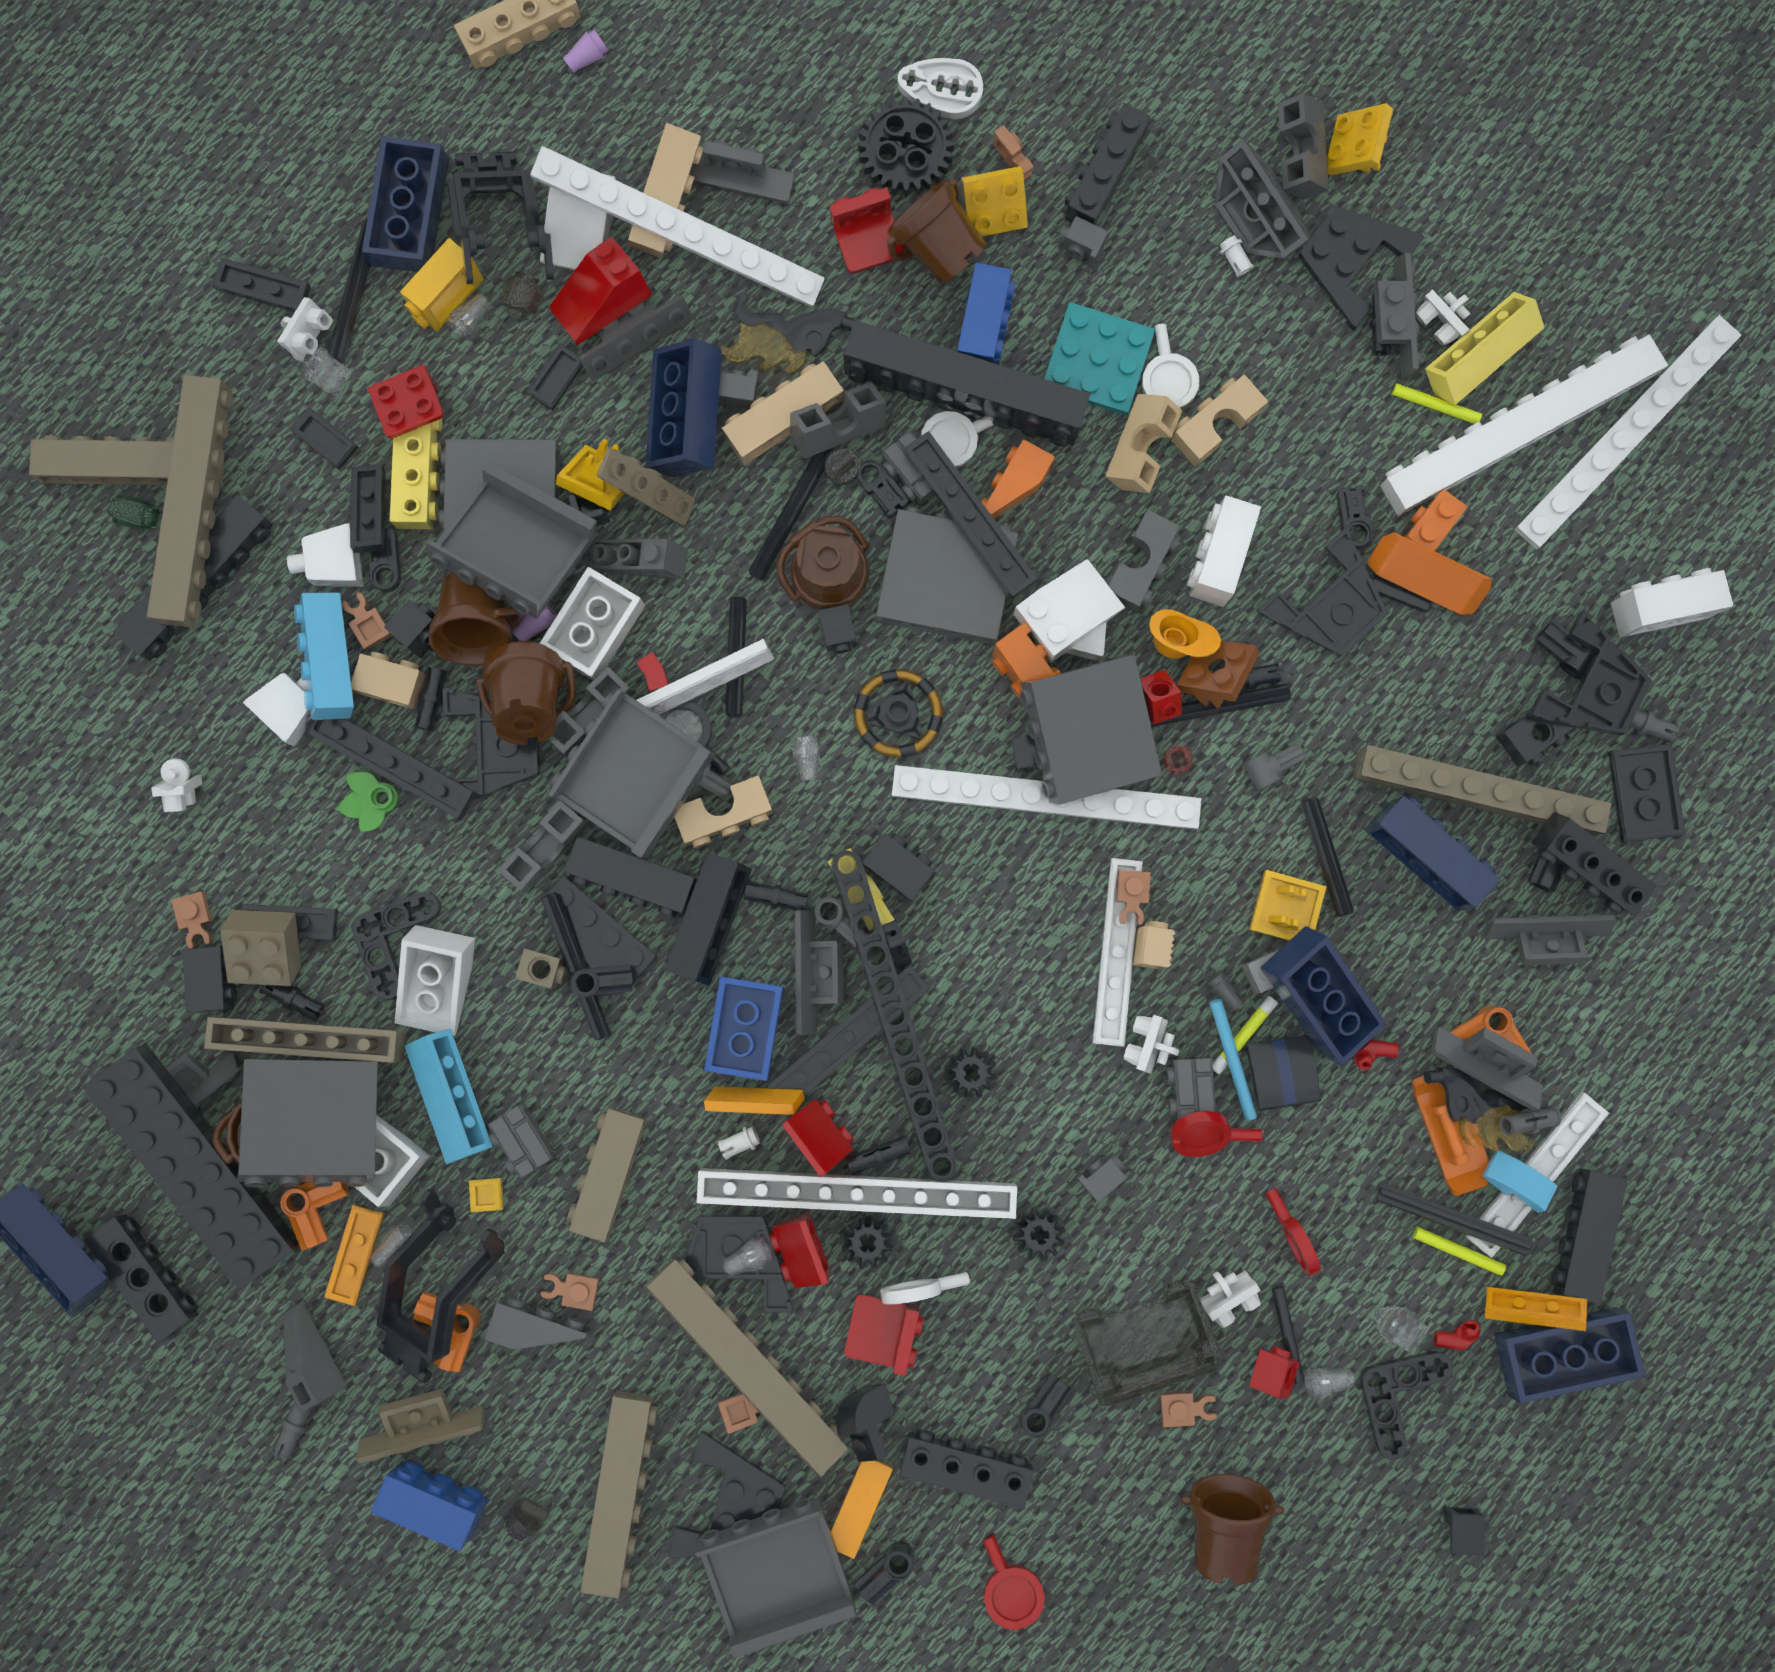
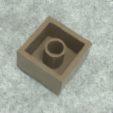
[220,910,301,986]

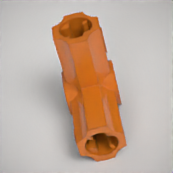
[1449,1005,1532,1054]
[280,1182,349,1251]
[413,1291,481,1372]

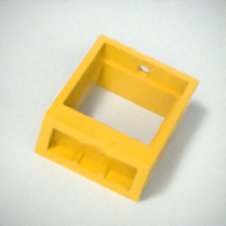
[400,238,484,333]

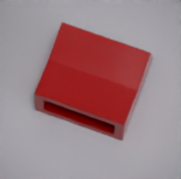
[636,652,670,693]

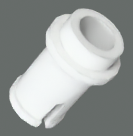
[1220,235,1254,277]
[718,1126,760,1160]

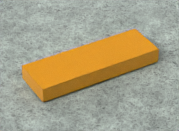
[704,1086,804,1115]
[324,1204,385,1306]
[1485,1287,1587,1331]
[831,1460,893,1559]

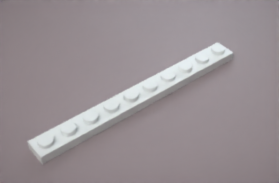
[530,146,825,307]
[1514,315,1741,550]
[892,765,1201,830]

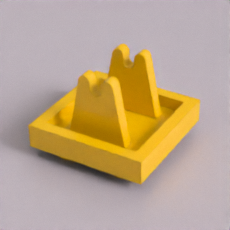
[1327,103,1393,175]
[961,166,1028,237]
[556,439,625,511]
[1249,870,1327,941]

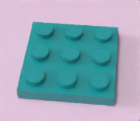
[1044,302,1155,416]

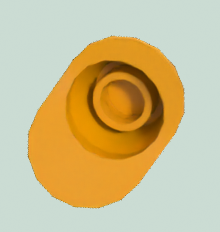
[1149,609,1221,659]

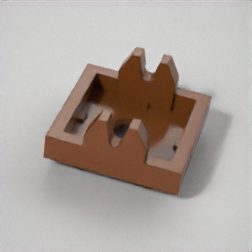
[1177,640,1260,708]

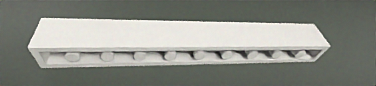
[1380,334,1668,517]
[697,1168,1017,1219]

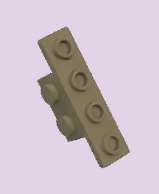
[597,448,695,526]
[356,1389,485,1464]

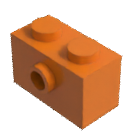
[1404,489,1468,551]

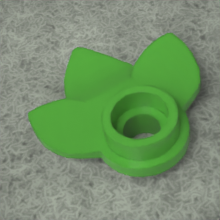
[337,772,399,832]

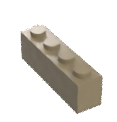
[567,1107,648,1242]

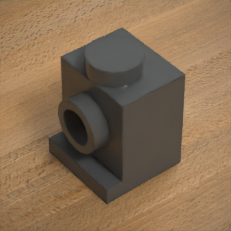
[1059,216,1109,269]
[718,370,760,409]
[1075,1153,1127,1203]

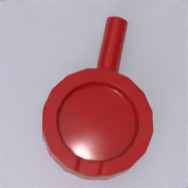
[1170,1111,1262,1157]
[1265,1189,1321,1277]
[982,1534,1045,1630]

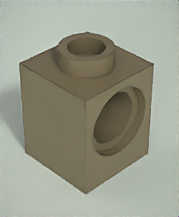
[515,948,567,989]

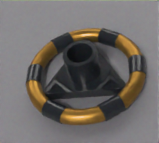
[854,669,943,758]

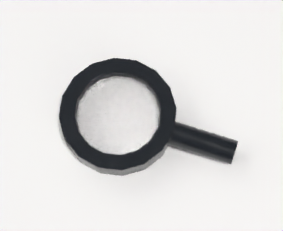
[659,701,730,775]

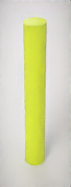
[1392,383,1482,424]
[1413,1226,1506,1276]

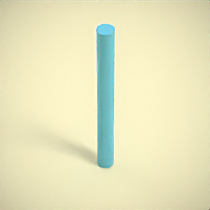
[1210,999,1257,1121]

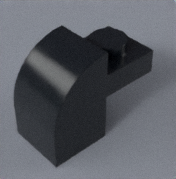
[836,1384,895,1462]

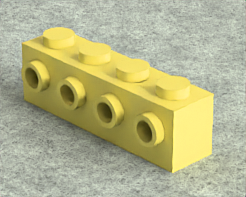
[1425,292,1544,405]
[390,418,442,529]

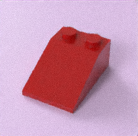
[549,237,652,345]
[782,1098,854,1178]
[769,1211,831,1288]

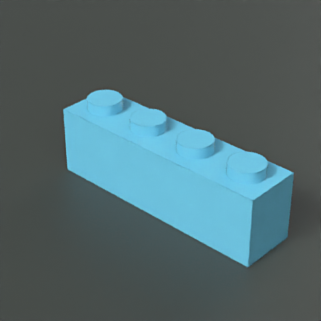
[294,593,354,720]
[404,1029,492,1165]

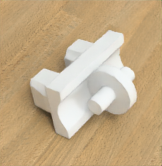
[1415,290,1470,347]
[277,297,333,361]
[151,758,202,812]
[1124,1015,1180,1074]
[1198,1271,1261,1328]

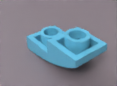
[1482,1150,1558,1213]

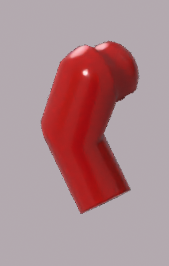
[1354,1040,1399,1070]
[1433,1320,1481,1351]

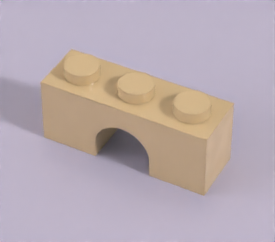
[1171,374,1268,467]
[1105,394,1182,493]
[675,775,773,848]

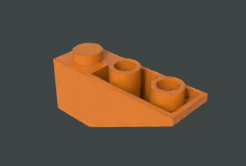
[981,439,1055,519]

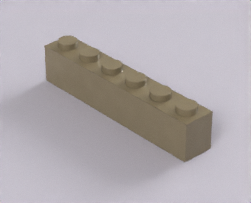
[29,435,225,486]
[204,1017,406,1063]
[580,1391,658,1599]

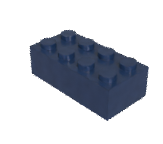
[362,136,449,272]
[645,338,722,477]
[1364,796,1501,911]
[1260,926,1387,1066]
[0,1183,108,1318]
[1494,1307,1646,1404]

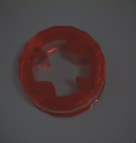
[1163,746,1193,775]

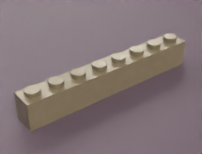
[147,375,233,628]
[1353,745,1612,836]
[644,1259,849,1477]

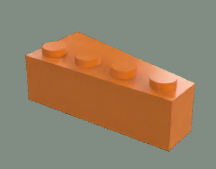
[992,622,1061,700]

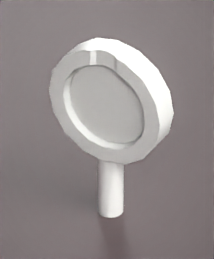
[1141,323,1199,409]
[921,411,994,468]
[880,1272,970,1304]

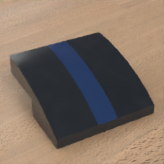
[1246,1035,1321,1111]

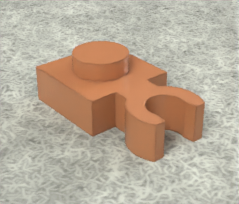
[993,125,1034,181]
[342,592,393,651]
[1116,870,1151,925]
[171,891,213,949]
[541,1272,600,1311]
[1160,1391,1217,1428]
[717,1393,758,1434]

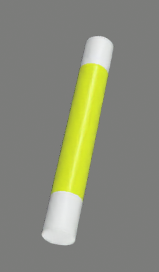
[1212,996,1278,1075]

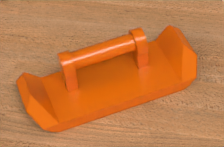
[1368,532,1492,615]
[1412,1076,1489,1196]

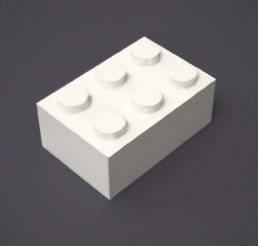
[1186,495,1261,607]
[539,567,645,681]
[1611,568,1733,638]

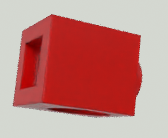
[1140,670,1182,724]
[1249,1346,1300,1398]

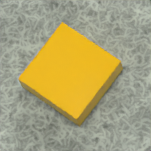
[469,1178,504,1212]

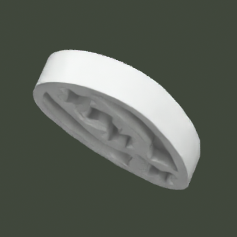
[898,58,983,119]

